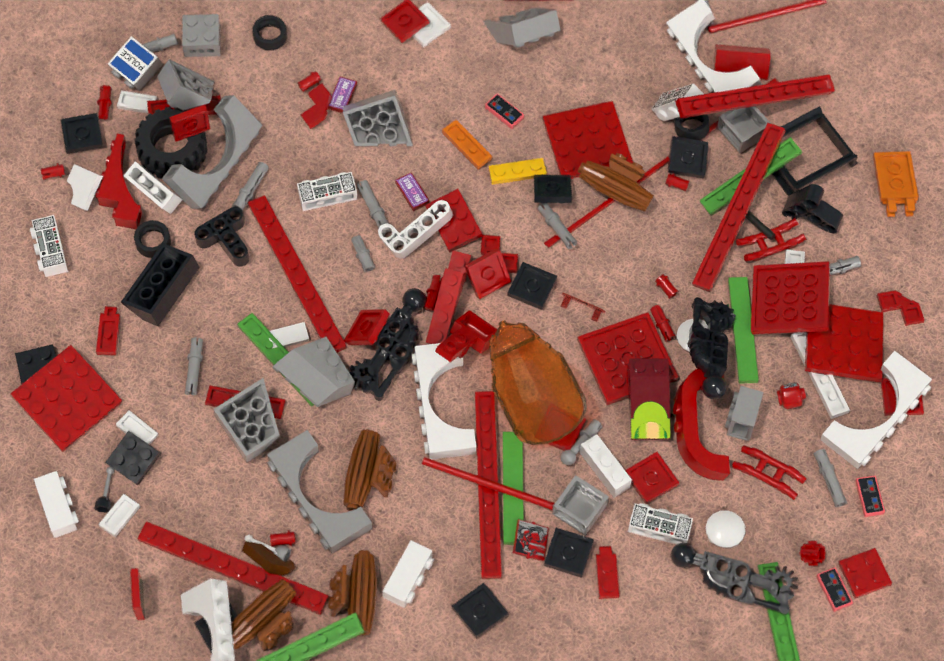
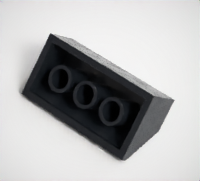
[121,243,200,326]

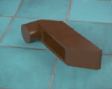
[242,541,295,575]

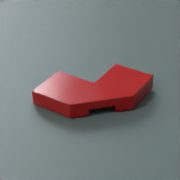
[301,83,333,129]
[480,235,518,273]
[877,290,925,326]

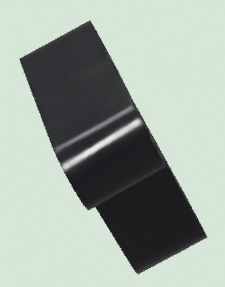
[782,184,843,234]
[195,207,249,267]

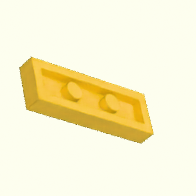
[488,158,547,185]

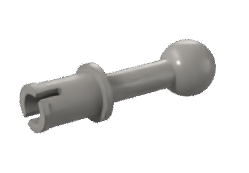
[560,419,602,466]

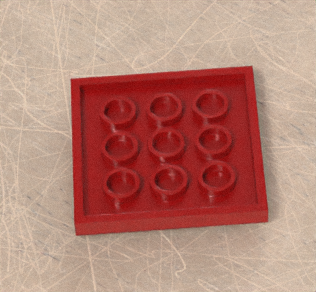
[542,101,633,179]
[751,261,830,334]
[805,304,883,383]
[577,312,679,405]
[10,345,122,452]

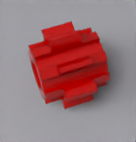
[800,540,826,566]

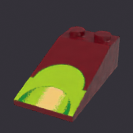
[627,358,670,440]

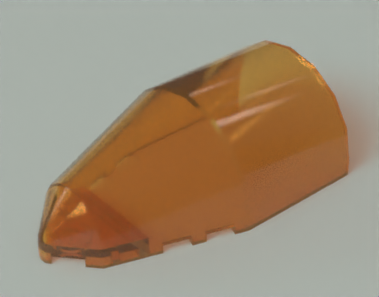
[489,320,587,445]

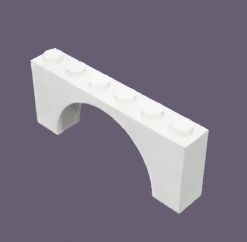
[666,0,762,93]
[411,343,477,459]
[821,351,932,469]
[181,579,235,661]

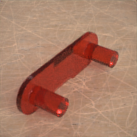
[560,293,606,322]

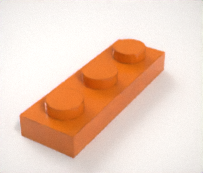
[442,120,492,169]

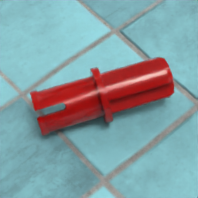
[97,85,112,120]
[424,275,443,311]
[650,304,676,342]

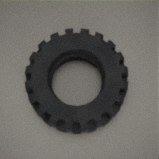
[135,107,208,179]

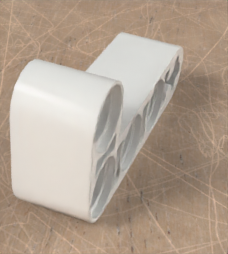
[378,200,453,259]

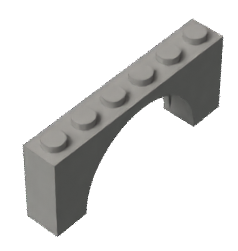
[162,95,262,209]
[267,430,372,554]

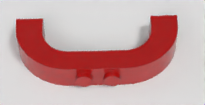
[673,369,730,481]

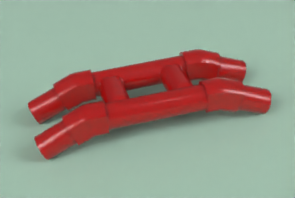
[736,218,807,261]
[732,445,806,500]

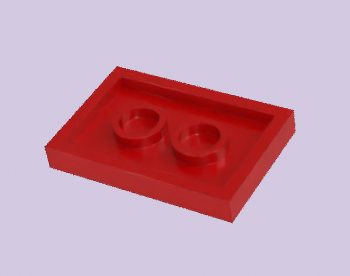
[425,189,483,253]

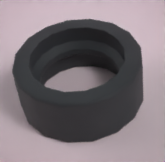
[252,15,287,51]
[674,114,709,140]
[134,220,171,258]

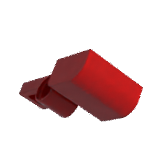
[435,310,500,362]

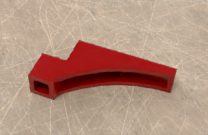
[95,133,143,229]
[426,250,473,344]

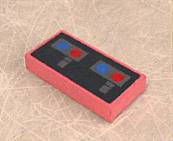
[485,93,524,129]
[855,475,885,517]
[816,567,853,612]

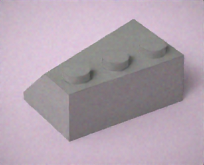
[484,7,560,48]
[157,59,214,110]
[343,90,413,146]
[272,337,355,407]
[214,378,279,463]

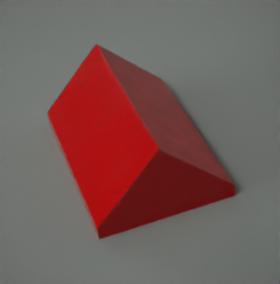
[714,44,771,80]

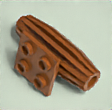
[578,153,654,212]
[343,429,397,511]
[328,550,377,636]
[231,579,296,652]

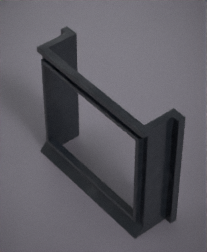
[754,106,858,196]

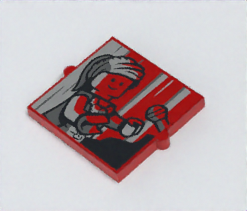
[513,519,549,561]

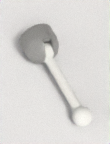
[245,535,291,562]

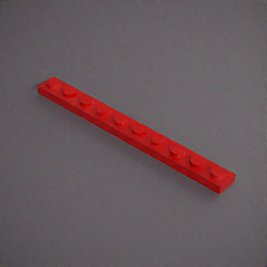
[675,74,835,118]
[692,123,785,292]
[248,195,347,353]
[475,391,502,579]
[137,521,329,615]

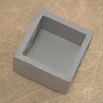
[182,14,221,57]
[717,106,770,153]
[725,386,764,441]
[552,475,609,535]

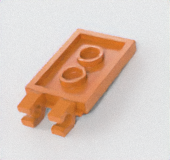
[873,151,919,217]

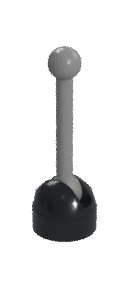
[94,467,114,513]

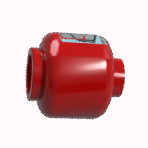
[777,382,806,409]

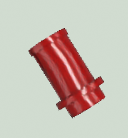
[297,71,321,92]
[41,163,65,180]
[665,173,690,192]
[655,274,679,299]
[270,530,296,547]

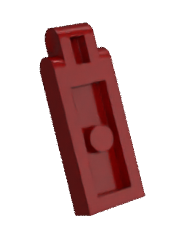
[96,306,120,356]
[596,546,619,599]

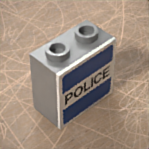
[108,37,163,91]

